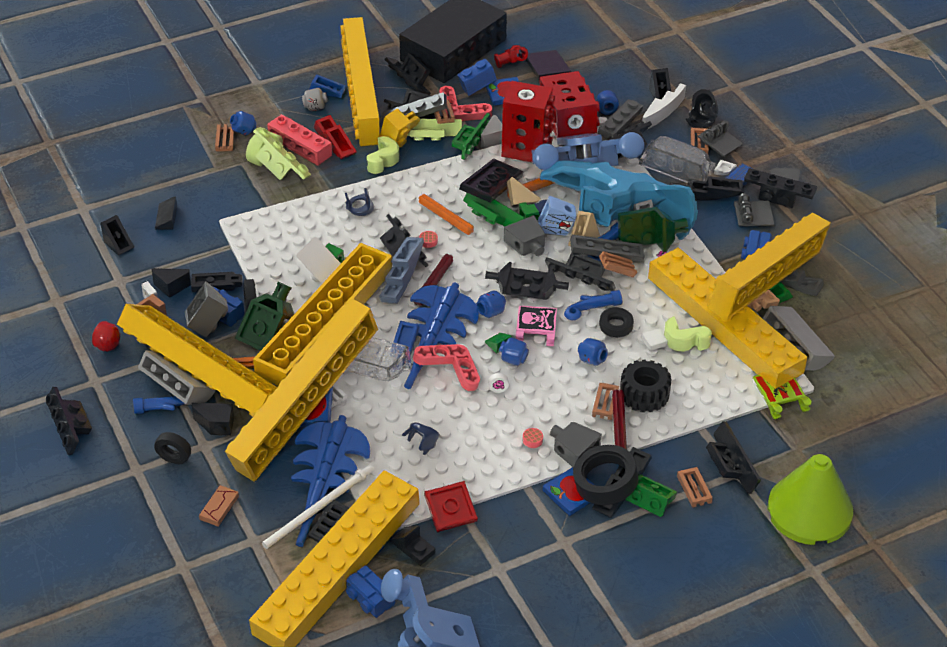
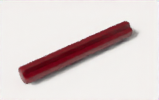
[414,254,453,306]
[612,389,627,450]

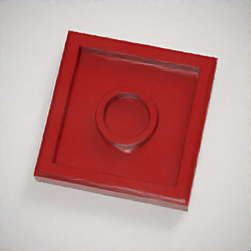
[424,481,478,532]

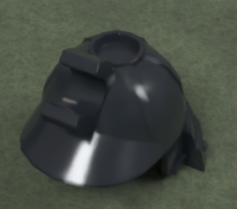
[685,89,718,128]

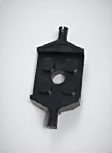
[485,262,569,300]

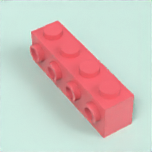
[267,114,332,166]

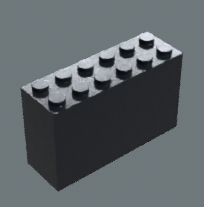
[399,0,507,83]

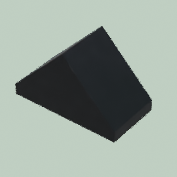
[649,68,671,100]
[100,215,134,255]
[152,268,191,298]

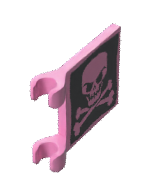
[516,306,557,346]

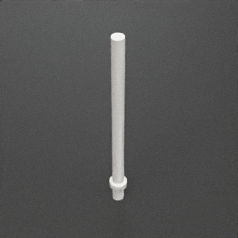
[262,464,374,549]

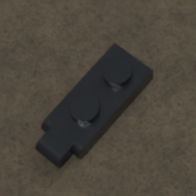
[191,272,243,292]

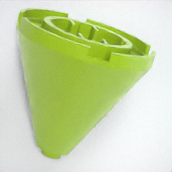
[767,454,853,545]

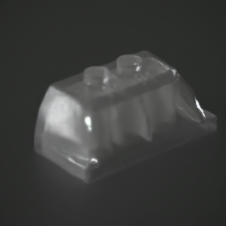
[638,136,716,183]
[345,337,413,381]

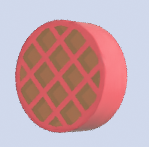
[419,231,438,248]
[523,428,543,448]

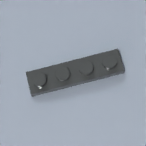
[382,92,447,125]
[597,99,643,139]
[570,234,645,262]

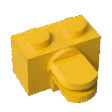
[380,108,420,147]

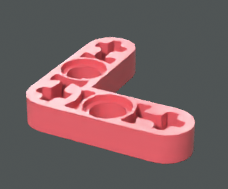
[439,86,492,121]
[413,344,480,391]

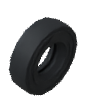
[243,279,256,311]
[599,307,634,338]
[154,432,192,464]

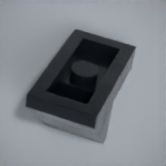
[390,525,435,566]

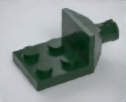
[618,207,688,252]
[235,282,294,351]

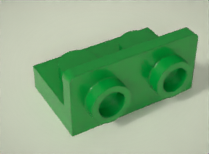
[625,474,677,517]

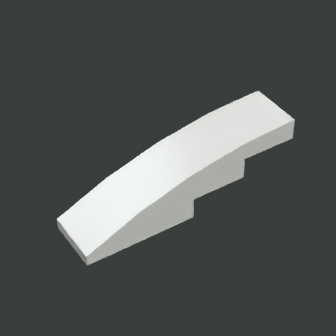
[642,83,686,129]

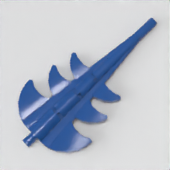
[404,282,479,389]
[291,415,370,547]

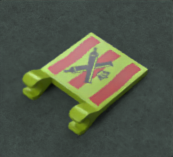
[752,375,812,419]

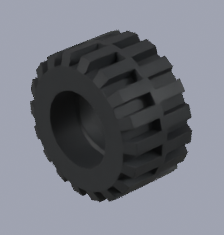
[620,360,672,413]

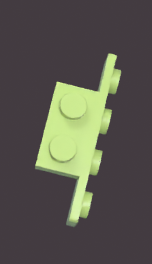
[407,119,462,140]
[253,127,311,180]

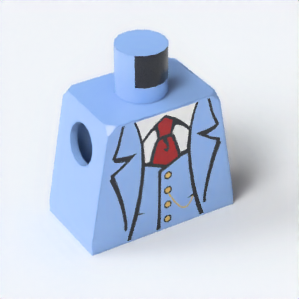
[537,196,577,235]

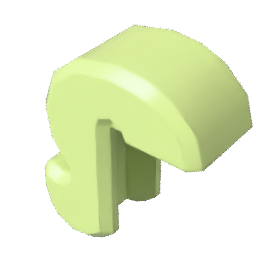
[246,131,283,167]
[367,136,399,174]
[664,316,712,352]

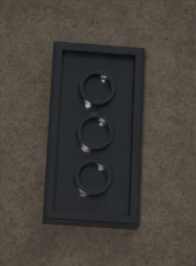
[526,50,571,81]
[459,159,524,203]

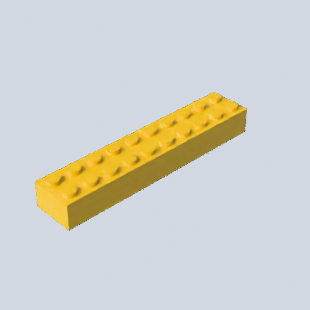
[340,17,380,146]
[708,212,831,320]
[253,243,392,386]
[648,247,807,389]
[225,298,378,482]
[117,304,277,417]
[249,470,419,647]

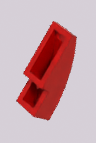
[314,115,357,159]

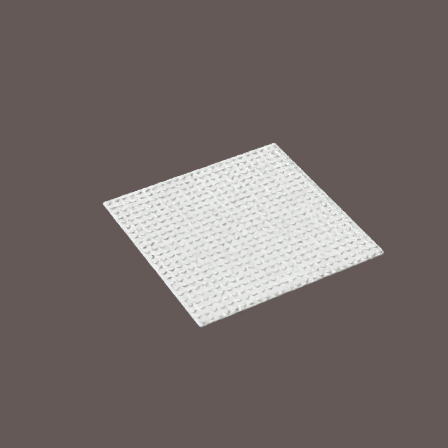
[219,117,814,530]

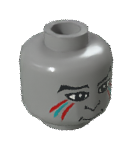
[302,88,328,111]

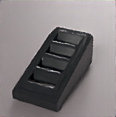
[308,500,349,543]

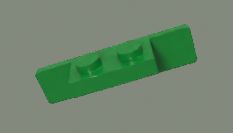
[451,113,490,160]
[463,193,526,227]

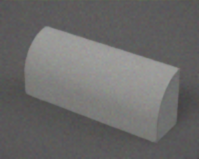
[763,306,835,371]
[138,350,216,405]

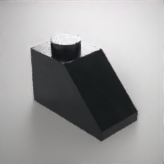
[191,403,234,436]

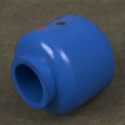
[596,90,619,115]
[230,111,257,136]
[477,290,506,318]
[499,337,529,366]
[578,338,608,366]

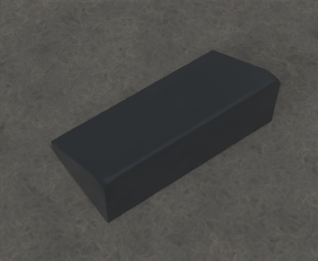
[155,197,177,230]

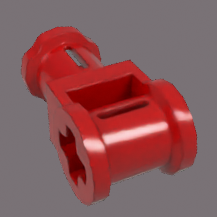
[494,45,528,68]

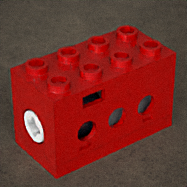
[539,71,600,138]
[501,81,555,162]

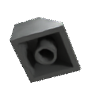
[185,281,228,337]

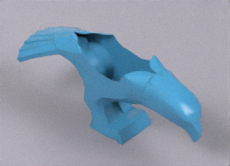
[540,160,698,240]

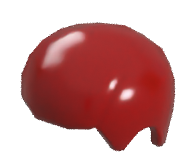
[92,321,121,352]

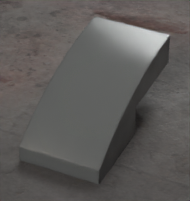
[781,269,824,296]

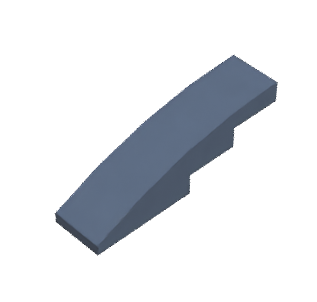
[379,237,424,303]

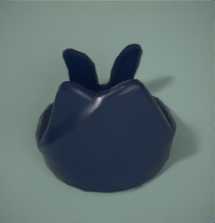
[345,188,374,216]
[402,422,440,455]

